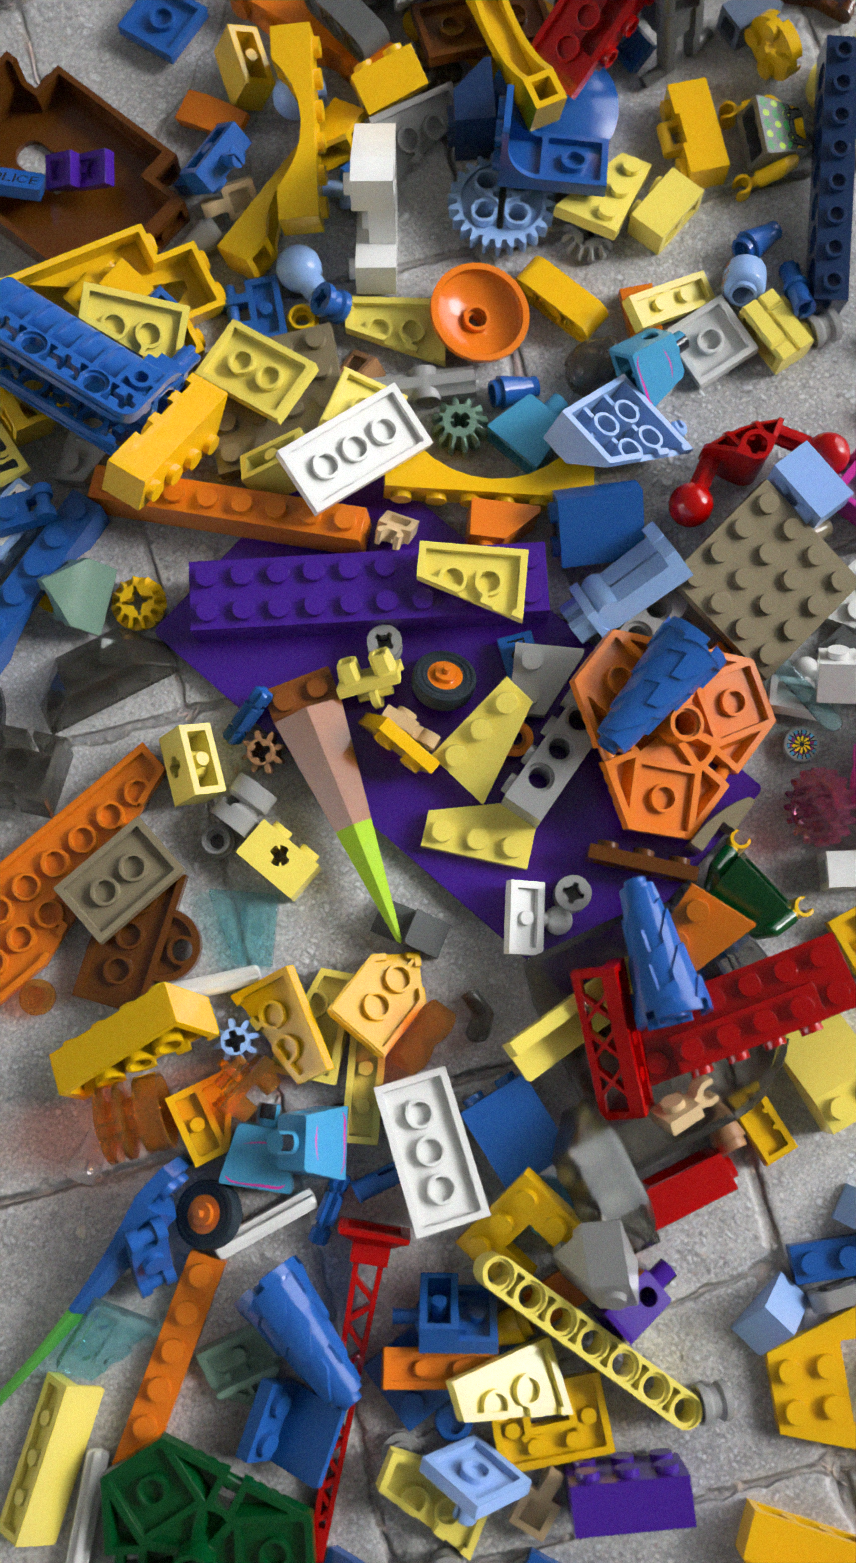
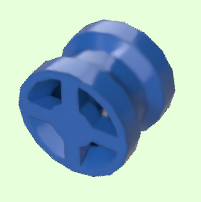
[310,282,352,324]

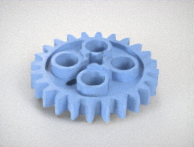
[448,153,556,257]

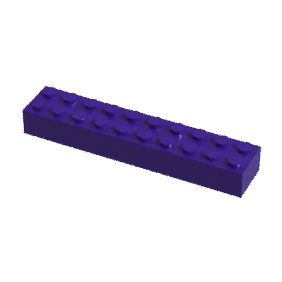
[189,542,550,642]

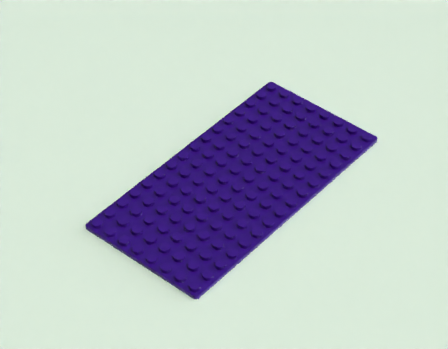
[155,475,761,996]

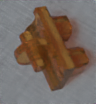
[212,1053,281,1122]

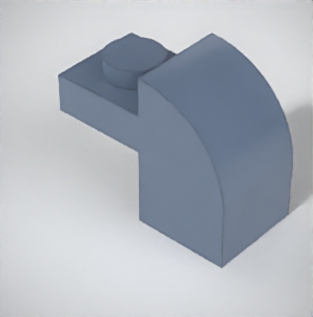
[716,0,784,51]

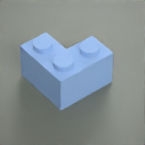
[767,440,854,529]

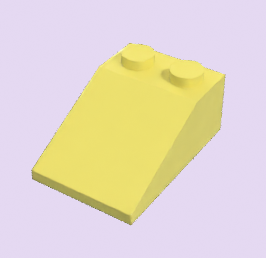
[773,1014,856,1135]

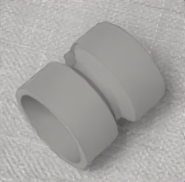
[210,772,277,839]

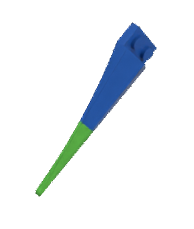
[0,1153,194,1406]

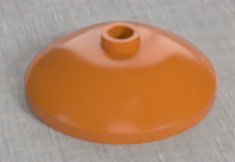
[429,262,530,363]

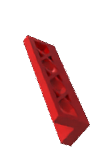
[570,957,655,1121]

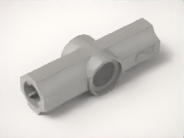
[372,365,476,410]

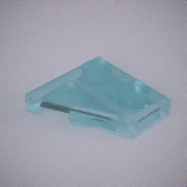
[209,889,280,968]
[56,1297,161,1381]

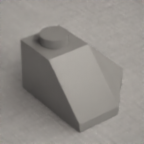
[553,1219,639,1310]

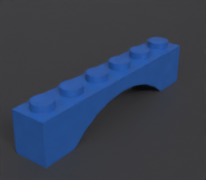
[0,489,111,674]

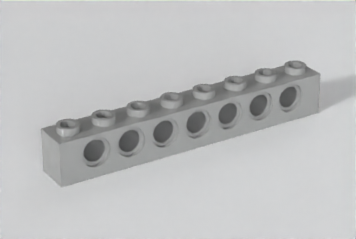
[500,589,690,828]

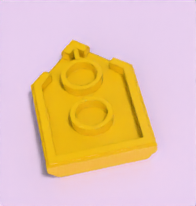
[327,951,427,1059]

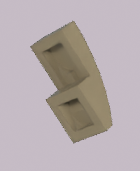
[684,797,756,856]

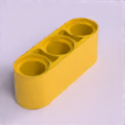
[514,256,609,343]

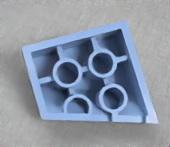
[543,374,693,468]

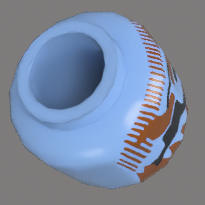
[721,254,767,307]

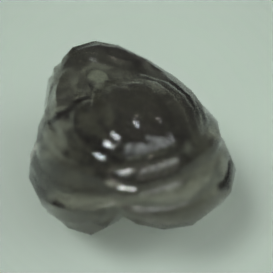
[564,335,621,398]

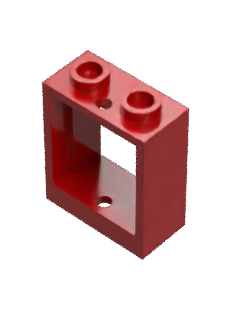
[628,1147,739,1231]

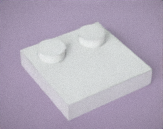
[665,294,759,390]

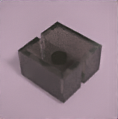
[0,724,74,819]

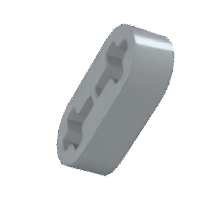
[807,1276,856,1314]

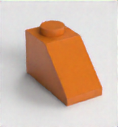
[465,497,541,545]

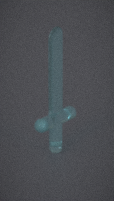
[775,659,843,732]

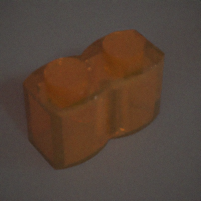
[390,999,456,1076]

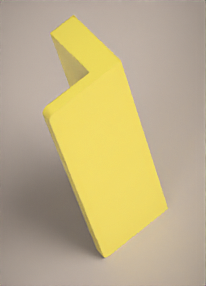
[502,956,633,1082]
[0,1372,104,1547]

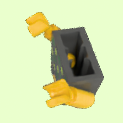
[719,94,813,202]

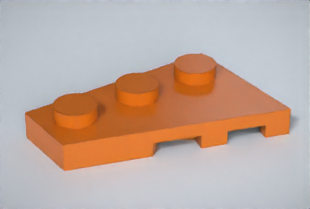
[671,882,757,972]

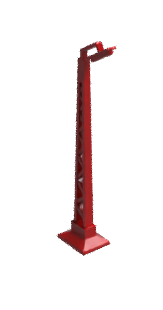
[314,1216,411,1563]

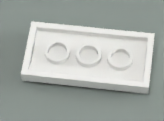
[275,382,434,516]
[373,1066,491,1239]

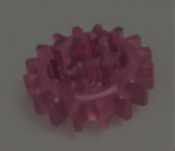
[784,767,856,847]

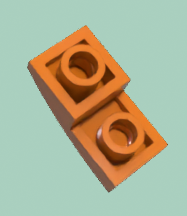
[174,89,250,135]

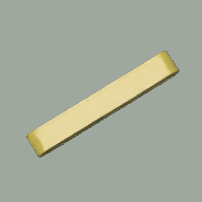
[473,1251,703,1430]

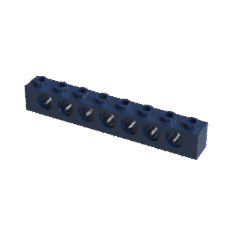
[806,35,856,315]

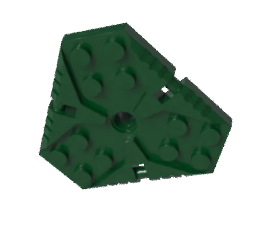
[100,1431,317,1563]

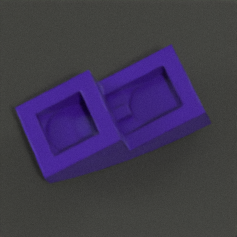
[45,148,114,192]

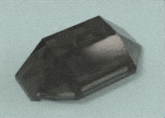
[40,627,180,735]
[551,1098,661,1254]

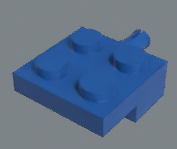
[173,121,252,196]
[392,1272,498,1354]

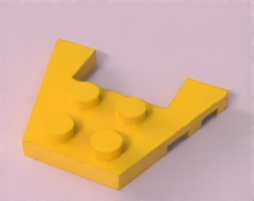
[764,1305,856,1450]

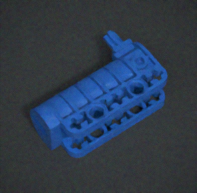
[0,277,201,456]

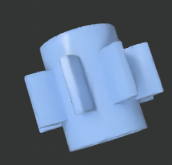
[213,1018,260,1064]

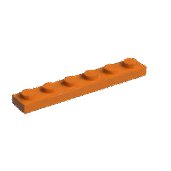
[111,1248,228,1466]

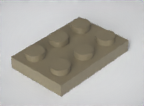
[53,816,187,944]

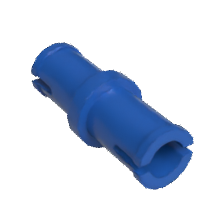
[778,260,816,318]

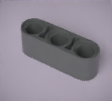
[304,0,390,62]

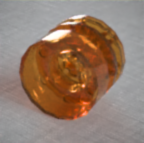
[92,1071,178,1166]

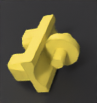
[336,646,404,709]

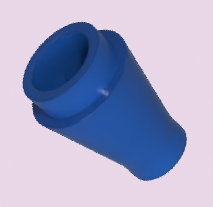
[732,220,782,258]
[488,375,540,410]

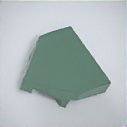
[37,558,118,636]
[196,1324,281,1408]

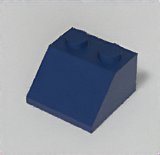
[446,57,496,161]

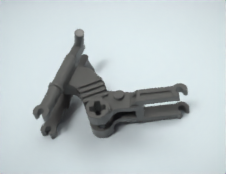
[639,0,714,89]

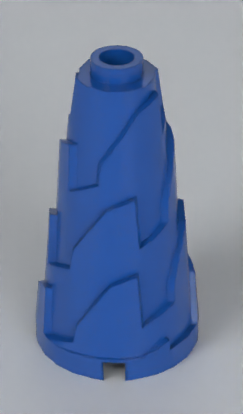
[597,615,726,755]
[619,876,713,1031]
[233,1255,362,1412]

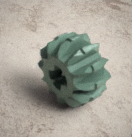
[431,397,489,458]

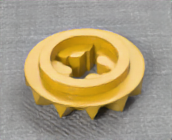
[110,576,167,631]

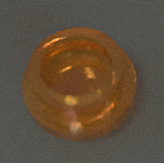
[19,979,56,1016]

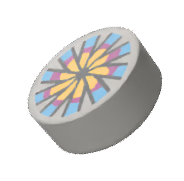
[781,727,820,764]

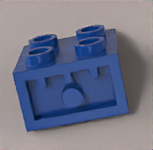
[235,1377,346,1489]

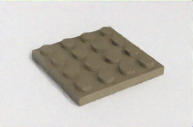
[201,322,341,481]
[675,479,856,681]

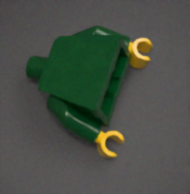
[703,829,814,941]

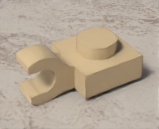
[199,175,257,222]
[649,1075,719,1137]
[508,1464,565,1542]

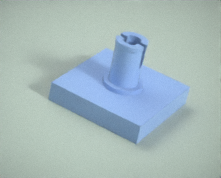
[419,1434,532,1526]

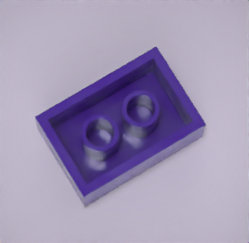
[563,1448,697,1539]

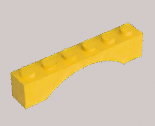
[466,0,567,132]
[270,21,330,236]
[217,97,368,279]
[383,450,595,512]

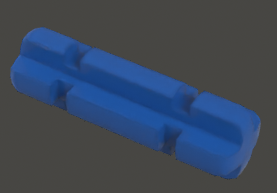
[223,685,273,746]
[308,1174,351,1246]

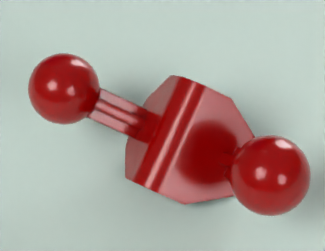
[668,417,850,528]

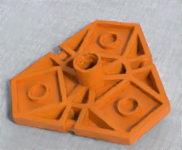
[569,629,776,840]

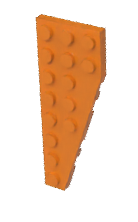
[0,742,167,1006]

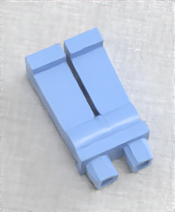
[559,521,693,644]

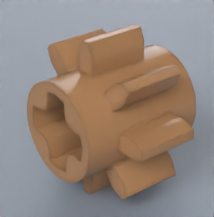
[241,730,287,774]

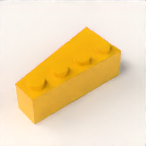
[102,372,228,511]
[49,982,221,1101]

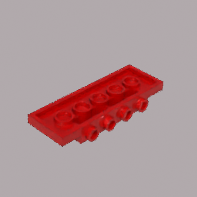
[530,0,655,100]
[640,932,856,1087]

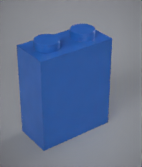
[547,480,645,568]
[460,1070,572,1189]

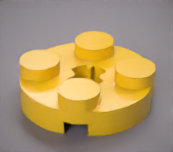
[744,9,803,81]

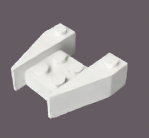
[343,123,398,294]

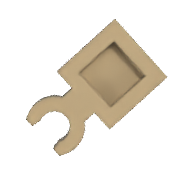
[374,510,420,550]
[381,704,441,753]

